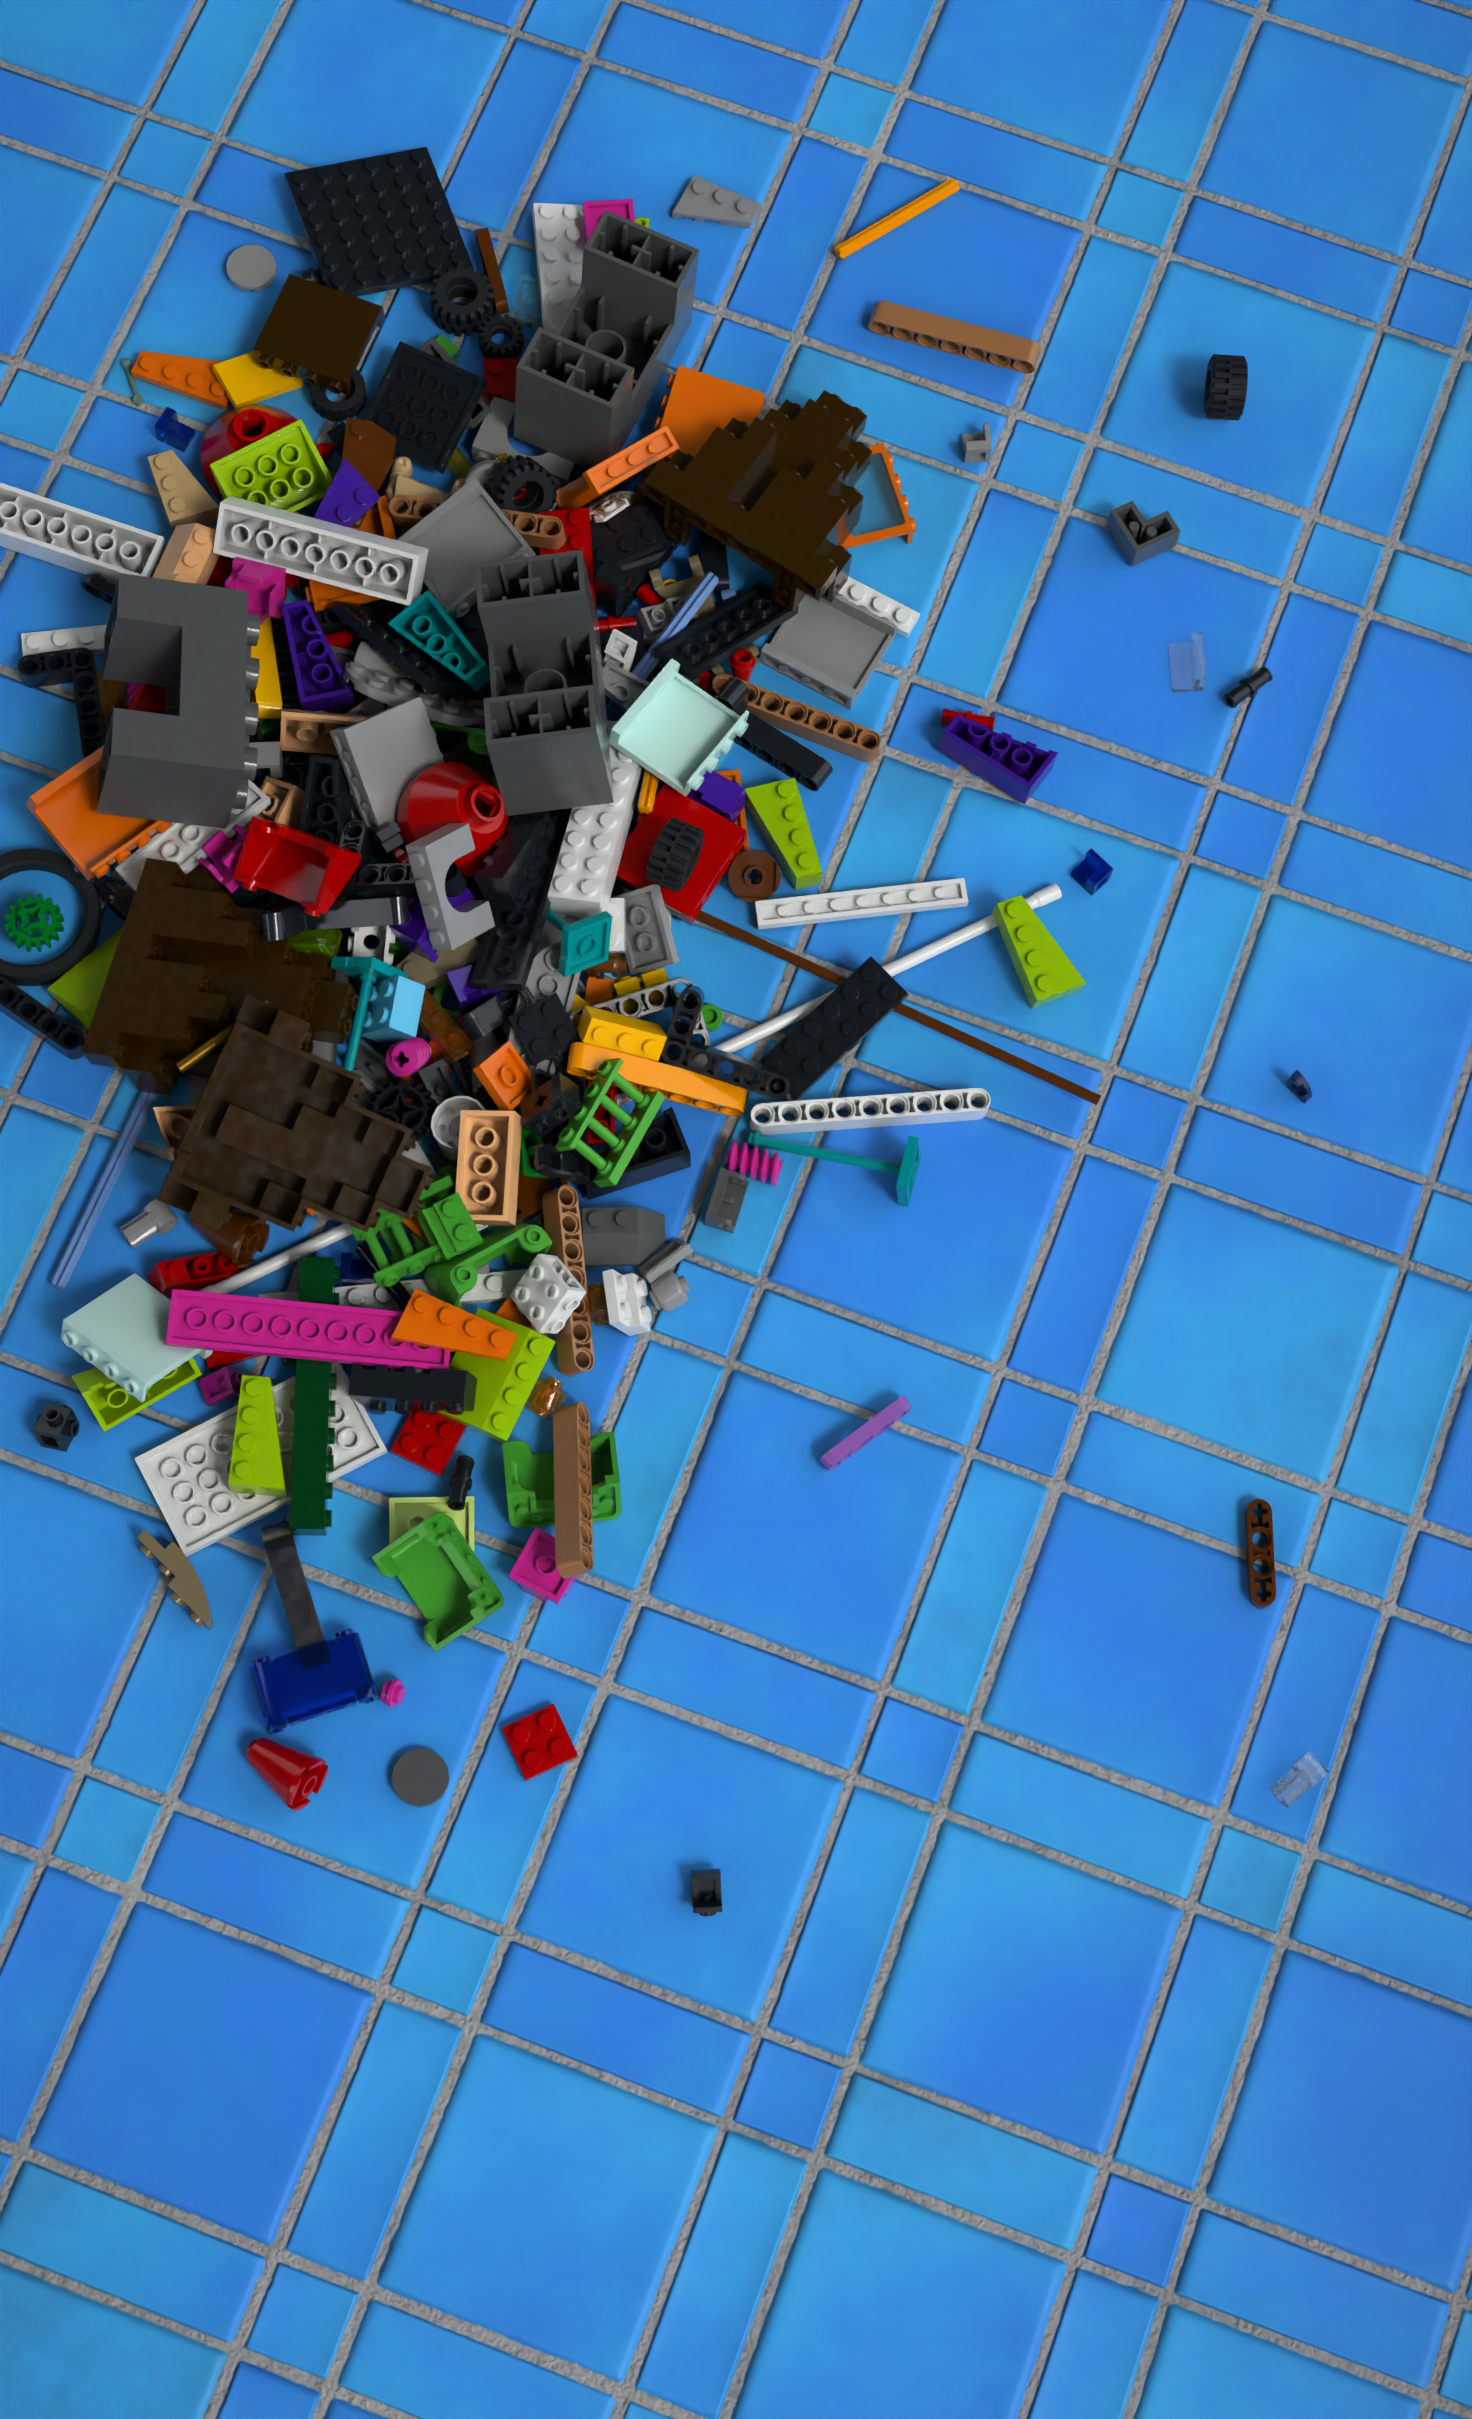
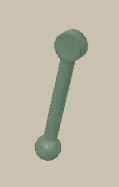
[121,358,143,406]

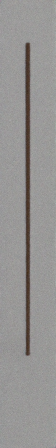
[615,878,1101,1105]

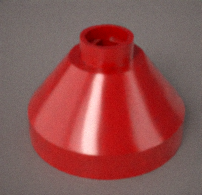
[200,405,298,501]
[397,762,511,880]

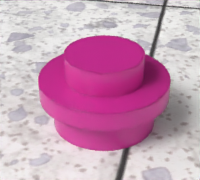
[381,1679,405,1708]

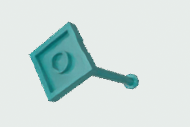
[546,908,612,977]
[331,957,408,1071]
[748,1130,921,1207]

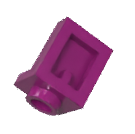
[199,1367,244,1406]

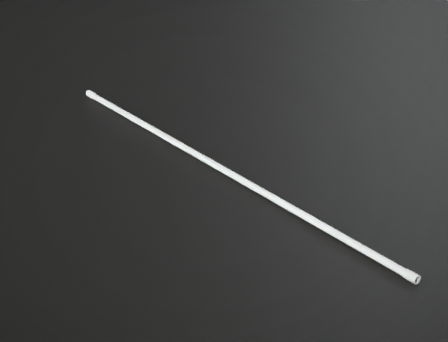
[199,883,1062,1294]

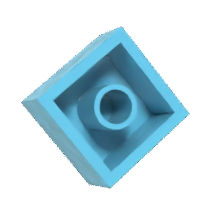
[361,975,425,1045]

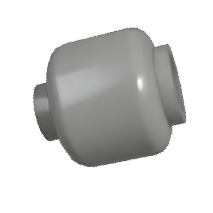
[648,1272,691,1312]

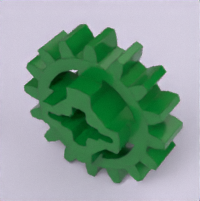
[4,894,64,952]

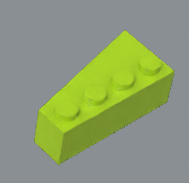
[744,778,822,890]
[992,895,1086,1009]
[71,1357,202,1432]
[228,1375,288,1497]

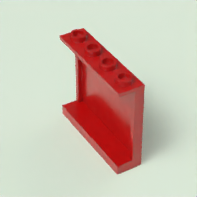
[616,784,747,926]

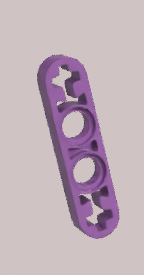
[820,1396,913,1471]

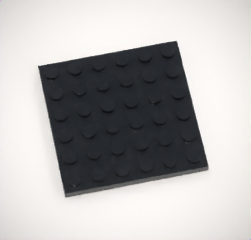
[284,147,473,297]

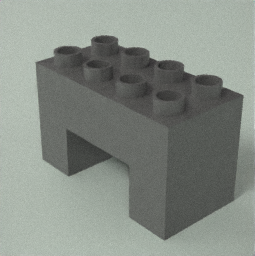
[514,210,699,469]
[475,550,614,816]
[97,573,260,829]

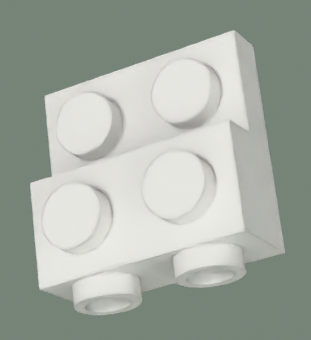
[602,1269,652,1336]

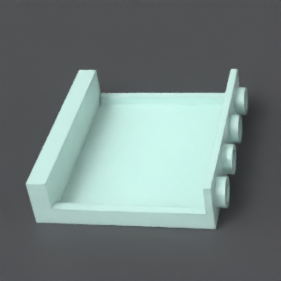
[609,659,749,797]
[61,1273,213,1402]

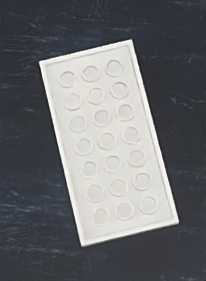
[134,1363,387,1557]

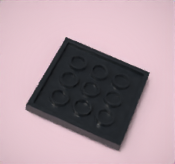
[362,341,488,474]

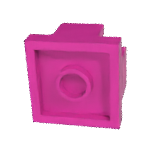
[583,199,635,243]
[225,557,286,626]
[197,824,247,893]
[508,1527,578,1605]

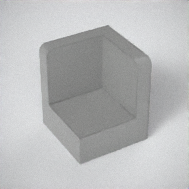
[962,423,992,463]
[249,742,283,778]

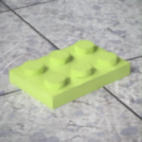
[389,1496,475,1553]

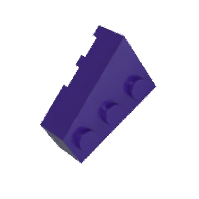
[313,459,381,528]
[659,771,747,823]
[389,888,475,963]
[447,963,511,1014]

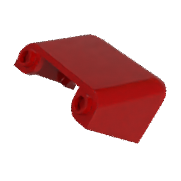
[232,816,362,917]

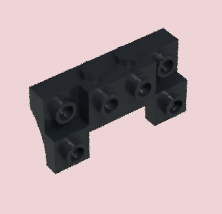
[530,1069,590,1186]

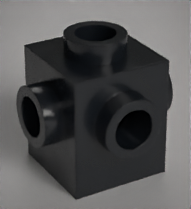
[33,1404,80,1452]

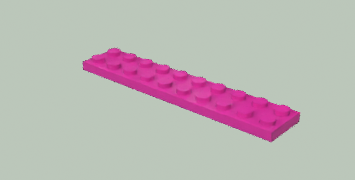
[166,1289,450,1372]

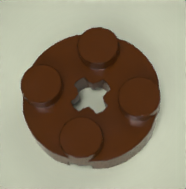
[727,849,781,903]

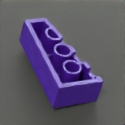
[282,600,356,711]
[938,715,1058,805]

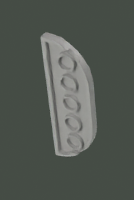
[343,662,485,729]
[506,942,581,1074]

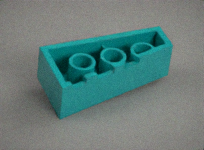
[388,590,490,692]

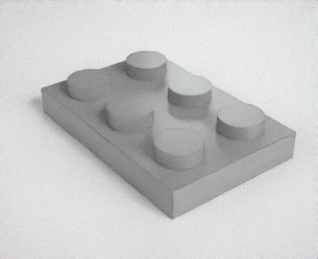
[612,884,679,976]

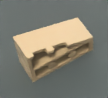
[147,450,219,534]

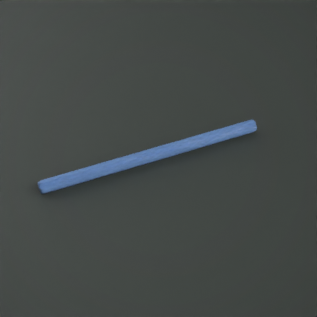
[606,572,719,721]
[50,1092,158,1290]

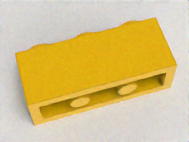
[576,1005,667,1061]

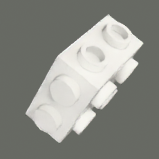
[510,1254,586,1334]

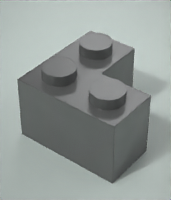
[1107,501,1180,566]

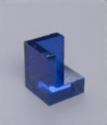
[154,407,196,452]
[1070,848,1113,896]
[341,1253,376,1286]

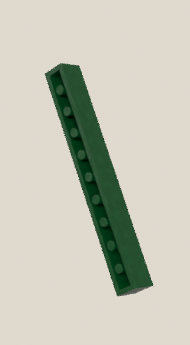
[290,1257,341,1536]

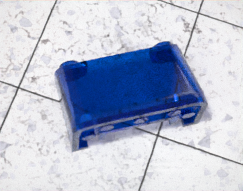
[248,1629,379,1736]

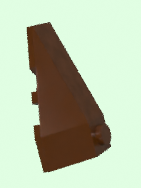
[341,418,396,528]

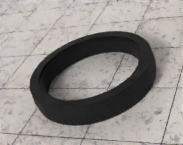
[0,849,102,986]

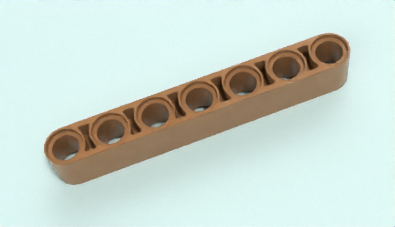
[868,301,1041,374]
[389,495,566,549]
[711,674,881,762]
[542,1184,595,1377]
[553,1401,594,1579]

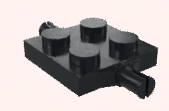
[507,985,582,1073]

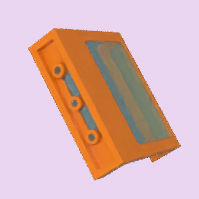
[842,443,916,549]

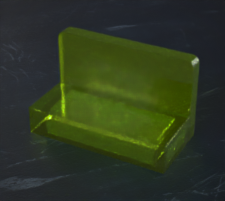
[287,929,343,961]

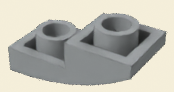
[637,594,698,636]

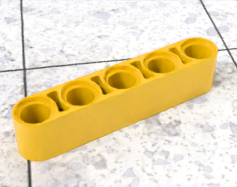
[250,617,282,720]

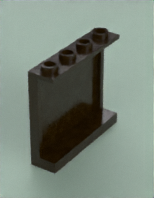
[253,274,385,395]

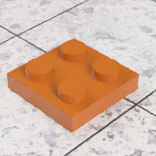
[473,1040,531,1111]

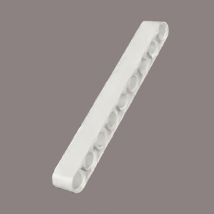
[750,1088,991,1135]

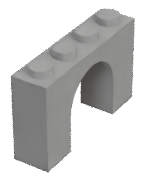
[472,396,579,491]
[405,823,495,950]

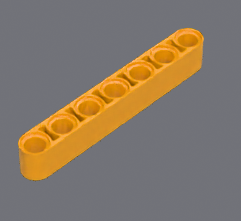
[566,1042,747,1116]

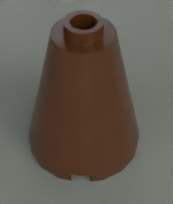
[191,1210,270,1268]

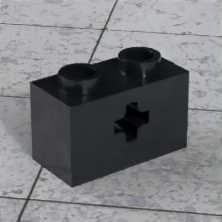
[520,1073,581,1138]

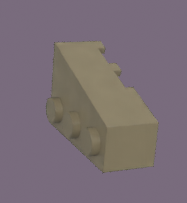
[395,938,482,991]

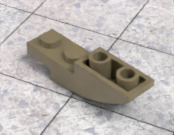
[137,1530,214,1630]

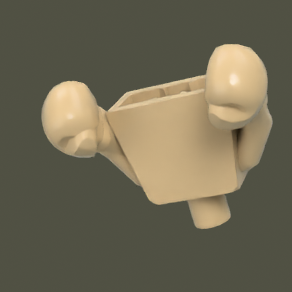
[385,456,465,537]

